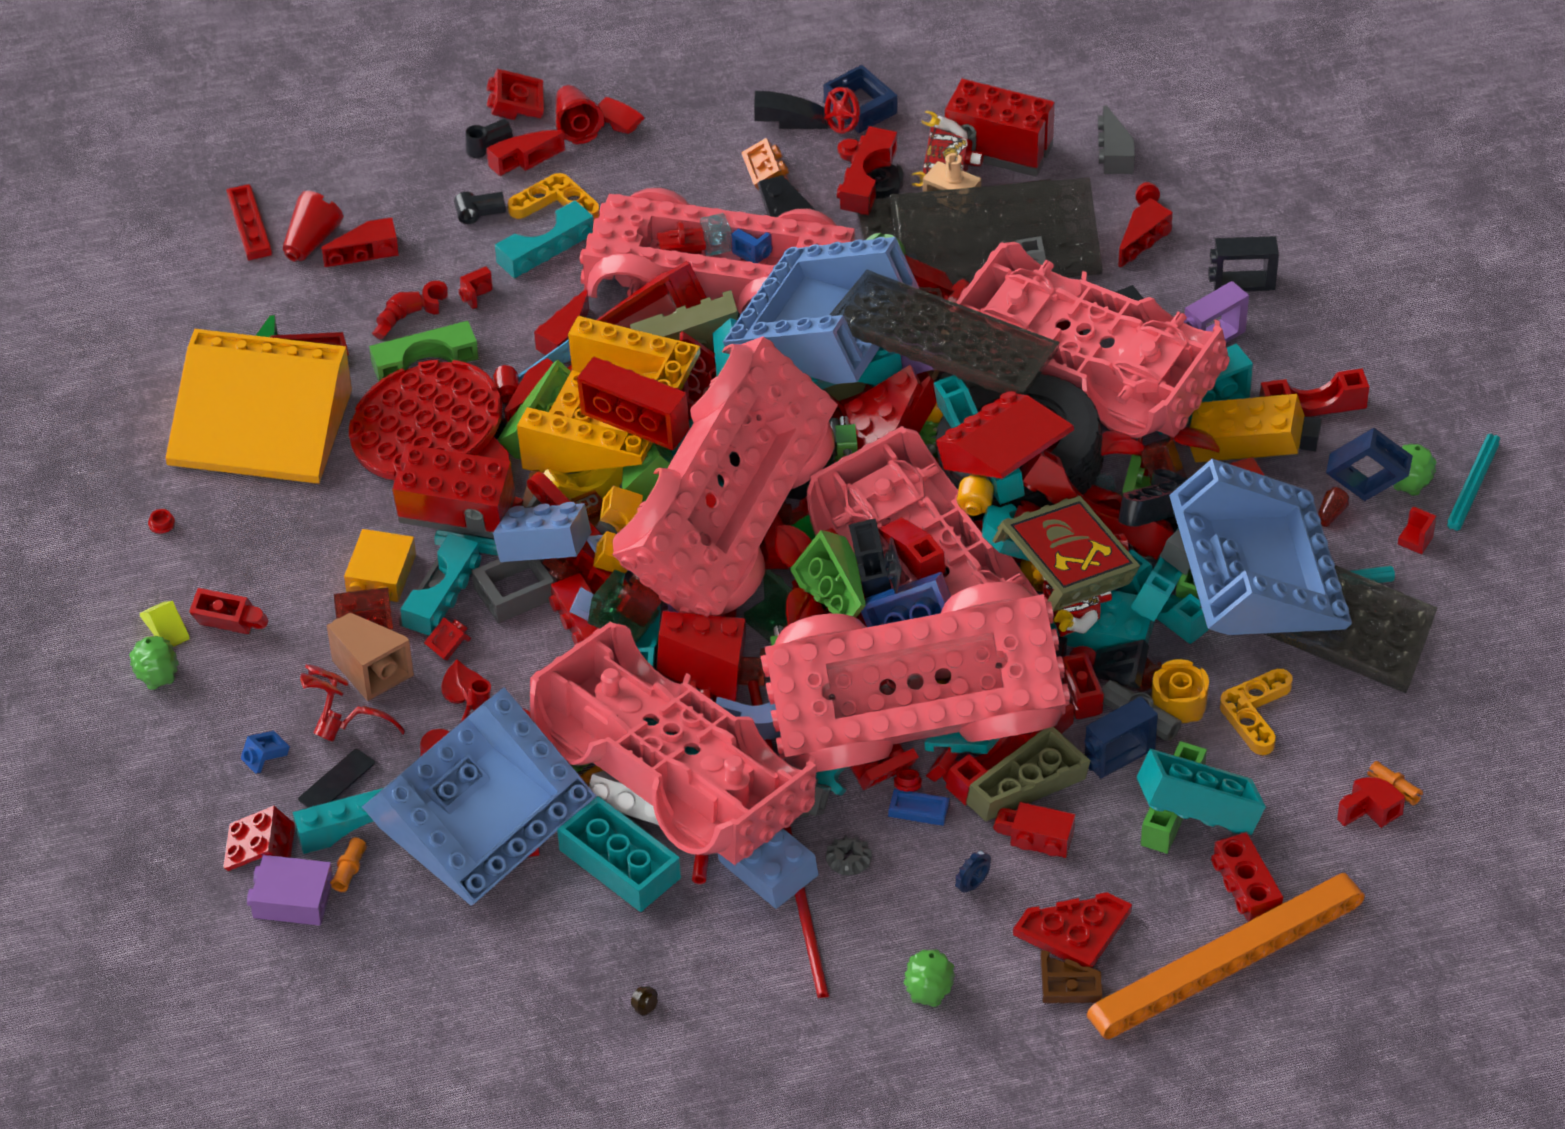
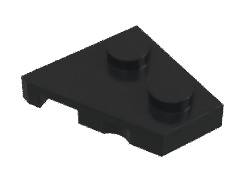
[758,175,816,217]
[1093,639,1149,689]

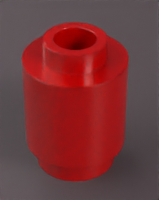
[493,365,520,404]

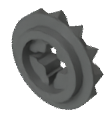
[826,835,872,875]

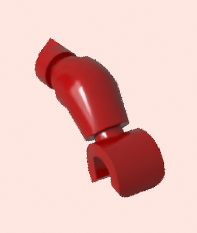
[371,281,448,339]

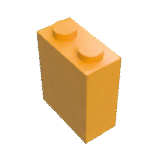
[344,529,416,602]

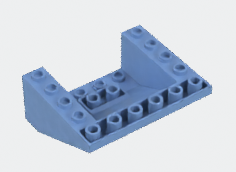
[723,237,919,384]
[1169,459,1352,635]
[362,687,596,906]

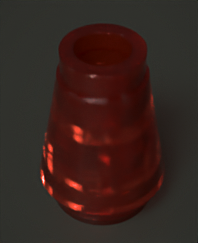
[1318,487,1349,527]

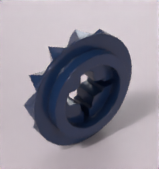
[955,850,991,893]

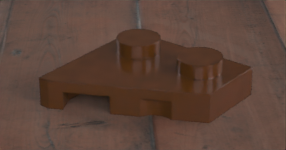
[1040,950,1102,1004]

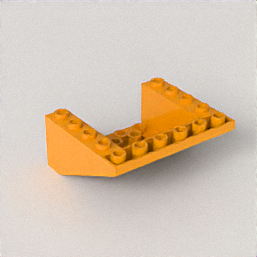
[517,316,700,474]
[165,329,352,484]

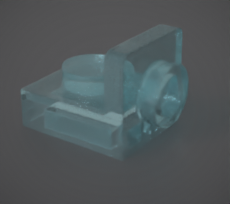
[700,213,732,256]

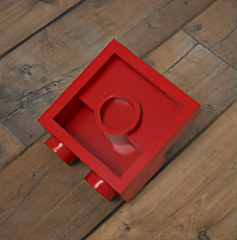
[487,68,544,120]

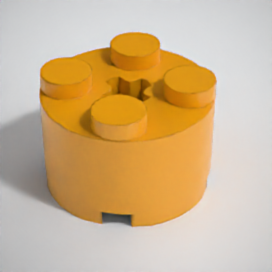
[1152,659,1209,724]

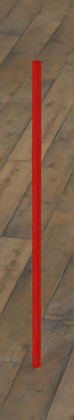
[747,680,829,998]

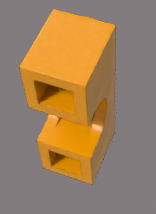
[593,486,643,576]

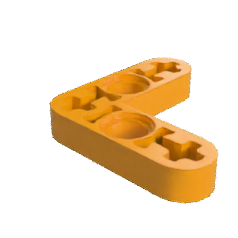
[508,173,599,220]
[1220,668,1293,755]

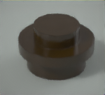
[631,986,658,1016]

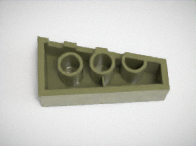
[630,290,738,352]
[966,727,1090,822]

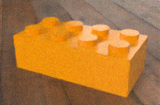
[1190,394,1304,463]

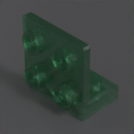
[744,569,793,643]
[587,570,659,643]

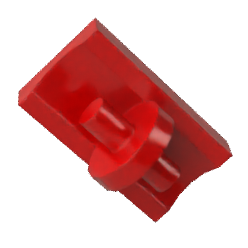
[657,222,706,255]

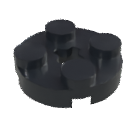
[867,164,904,199]

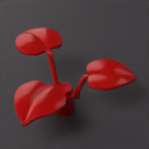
[1101,427,1220,476]
[775,525,865,626]
[420,659,531,757]
[300,664,405,742]

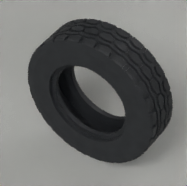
[936,373,1104,515]

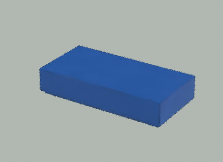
[888,789,950,826]

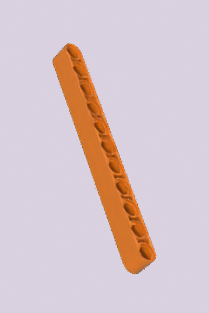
[1086,873,1365,1040]

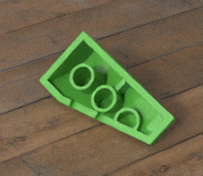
[498,360,571,460]
[790,530,866,618]

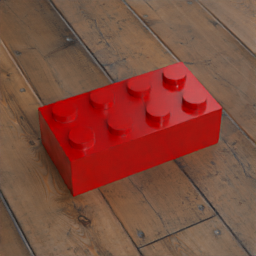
[577,356,690,450]

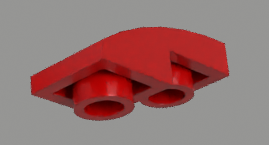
[598,97,645,134]

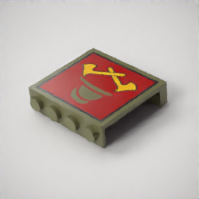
[992,496,1140,612]

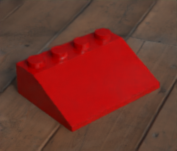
[936,391,1074,479]

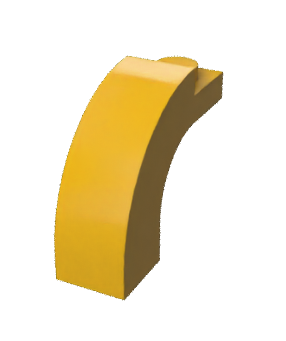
[544,467,623,506]

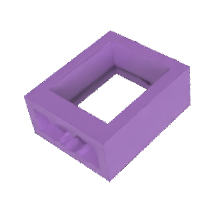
[1184,281,1249,343]

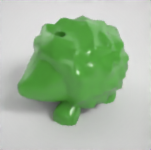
[1393,444,1437,496]
[129,636,179,690]
[904,949,955,1007]

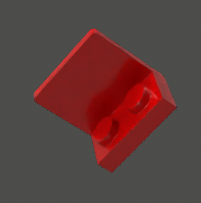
[850,743,919,791]
[223,806,295,871]

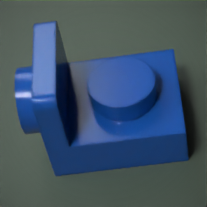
[732,229,772,263]
[241,731,290,774]

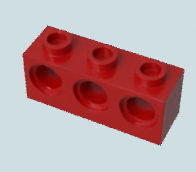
[1211,832,1283,922]

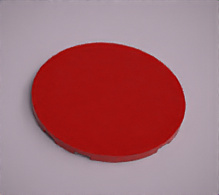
[348,360,502,480]

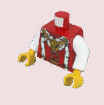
[912,111,984,187]
[1031,564,1112,637]

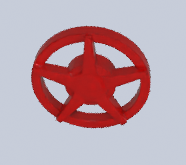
[824,87,860,133]

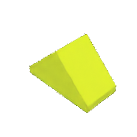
[140,601,190,647]

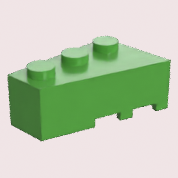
[622,443,674,502]

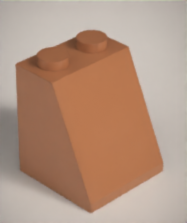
[327,613,414,701]

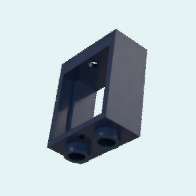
[823,65,898,133]
[1326,428,1413,501]
[1084,696,1158,779]

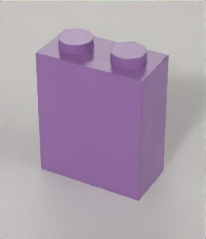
[247,855,333,926]

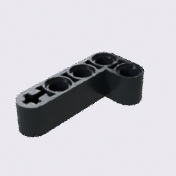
[1118,469,1189,527]

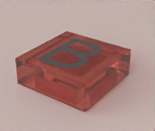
[571,489,603,520]

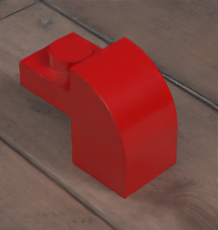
[1337,777,1405,828]

